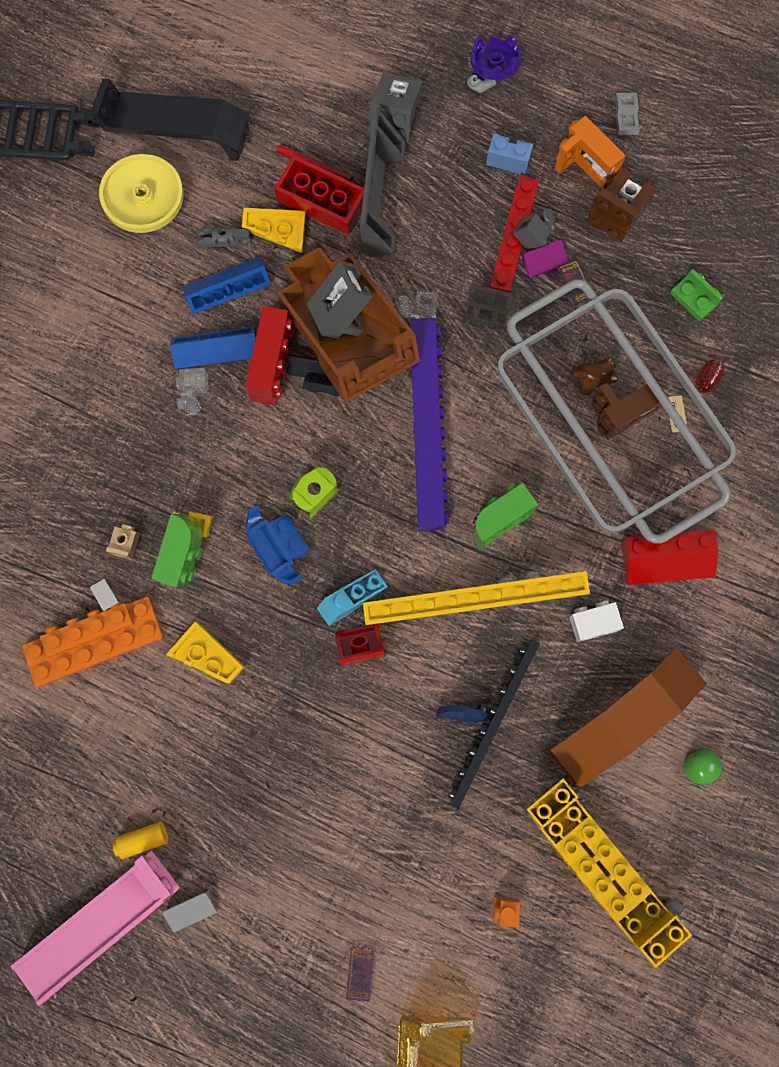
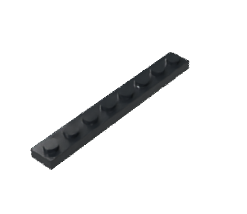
[448,639,540,809]

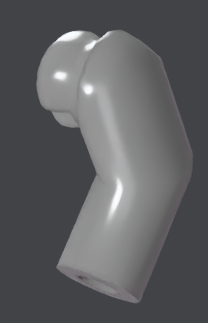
[467,75,496,93]

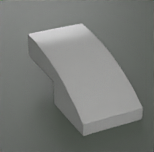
[616,93,640,135]

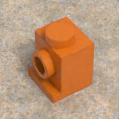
[493,897,520,928]

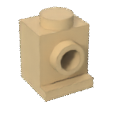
[106,524,140,560]

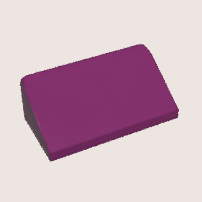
[522,240,568,278]

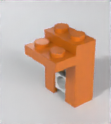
[554,116,626,188]

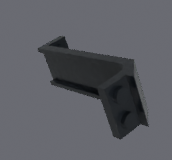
[90,78,249,161]

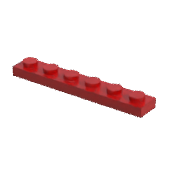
[489,175,539,294]

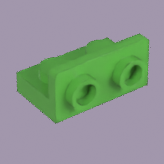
[670,269,723,322]

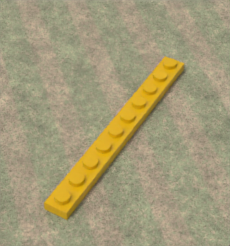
[363,571,590,625]

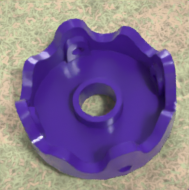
[471,35,522,80]

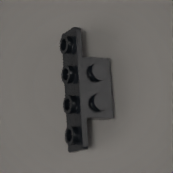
[287,354,340,397]

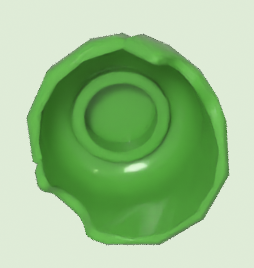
[683,748,723,785]

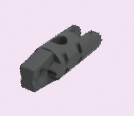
[196,228,250,248]

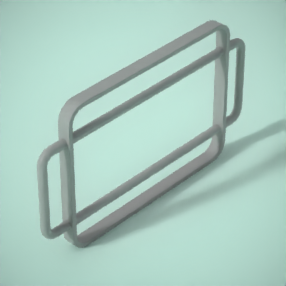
[498,279,736,544]

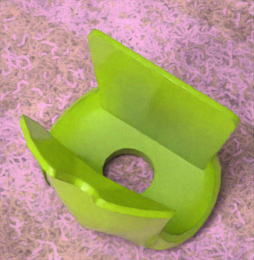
[290,467,339,519]

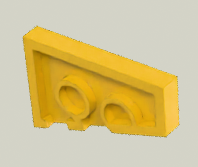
[166,622,245,684]

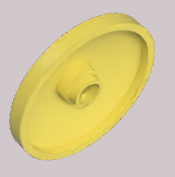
[99,154,184,233]

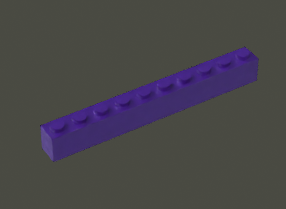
[410,318,449,531]

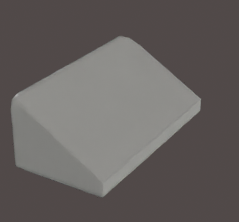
[163,890,217,933]

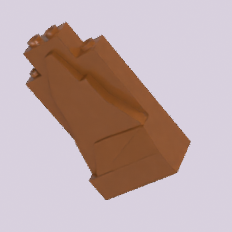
[277,247,420,403]

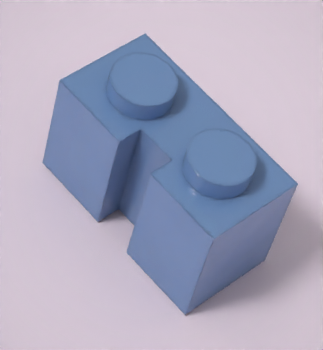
[486,134,533,175]

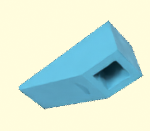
[317,569,388,626]

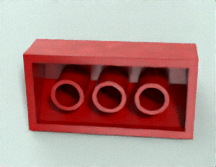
[621,530,718,586]

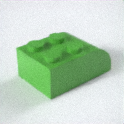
[473,483,538,550]
[151,513,203,588]

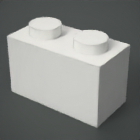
[569,601,624,642]

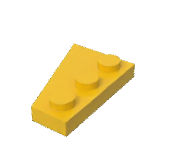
[242,208,306,253]

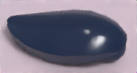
[436,704,488,723]

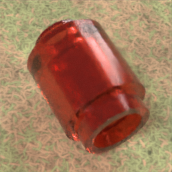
[695,360,725,393]

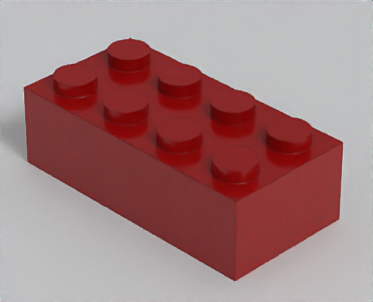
[274,155,364,235]
[245,306,295,406]

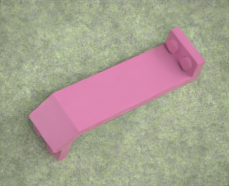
[10,851,180,1006]

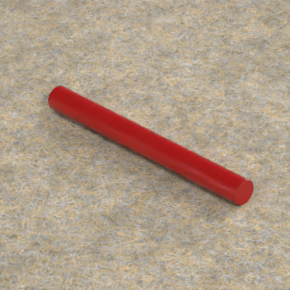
[276,145,353,181]

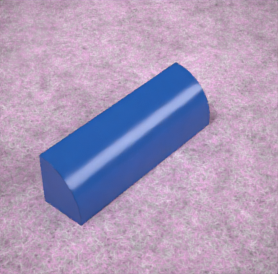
[182,257,271,314]
[170,326,256,369]

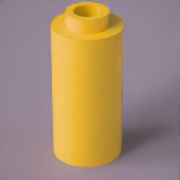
[112,821,168,860]

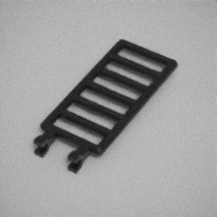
[0,100,99,161]

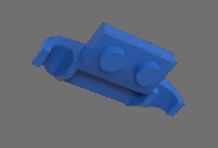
[246,505,310,584]

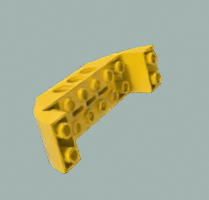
[527,779,692,968]

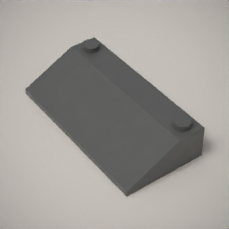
[360,107,405,257]

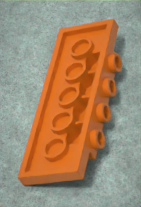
[22,597,164,688]

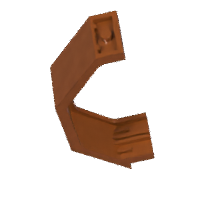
[548,648,707,787]

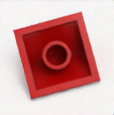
[335,624,385,666]

